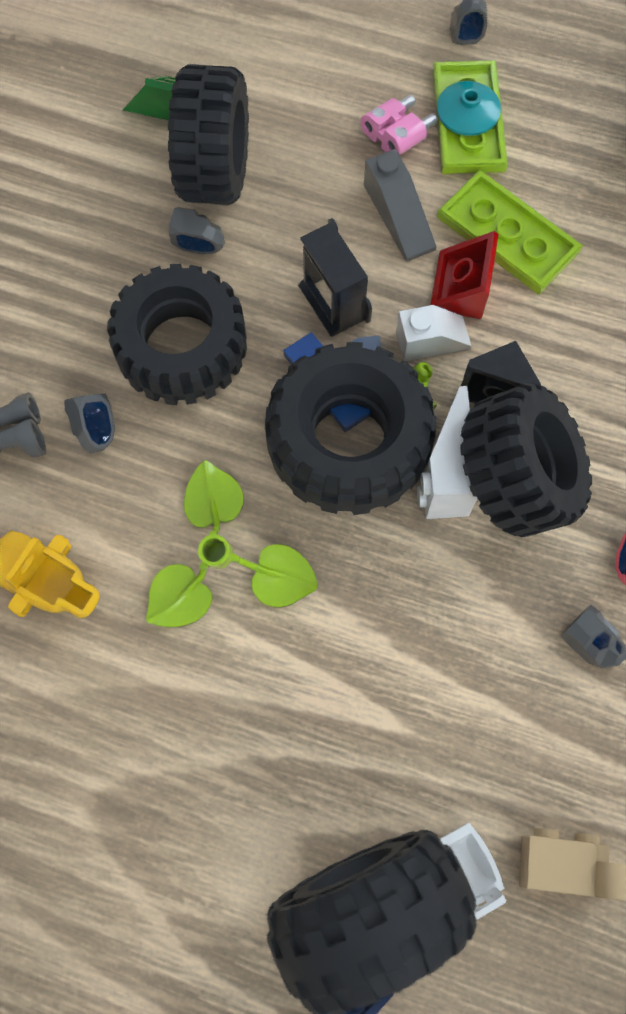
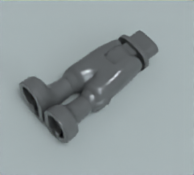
[0,392,46,457]

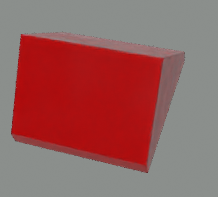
[430,231,499,319]

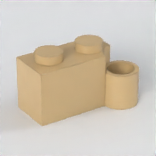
[519,828,626,901]

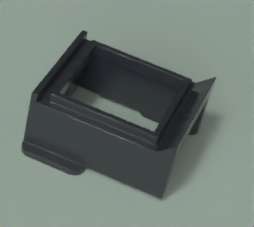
[298,218,372,337]

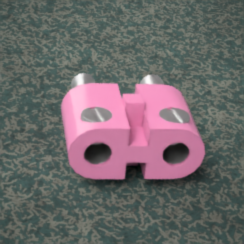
[360,95,438,155]

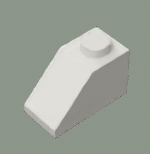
[396,305,471,362]

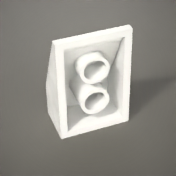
[417,386,478,519]

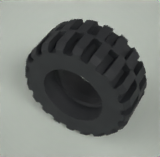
[168,64,249,205]
[107,264,247,405]
[460,383,592,537]

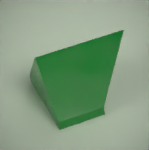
[123,75,176,120]

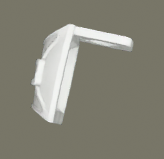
[440,822,506,920]

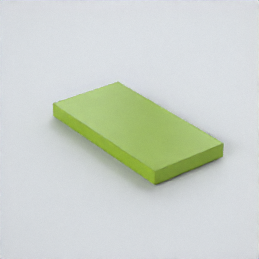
[432,60,508,174]
[437,170,583,295]

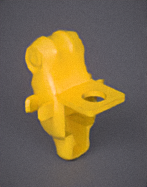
[0,530,100,618]

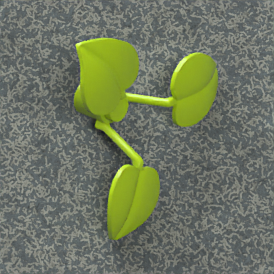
[146,460,318,627]

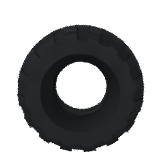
[265,342,436,515]
[266,830,477,1014]

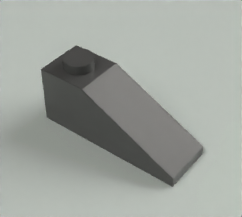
[364,149,437,262]

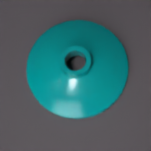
[437,81,501,136]

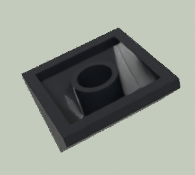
[461,341,541,404]

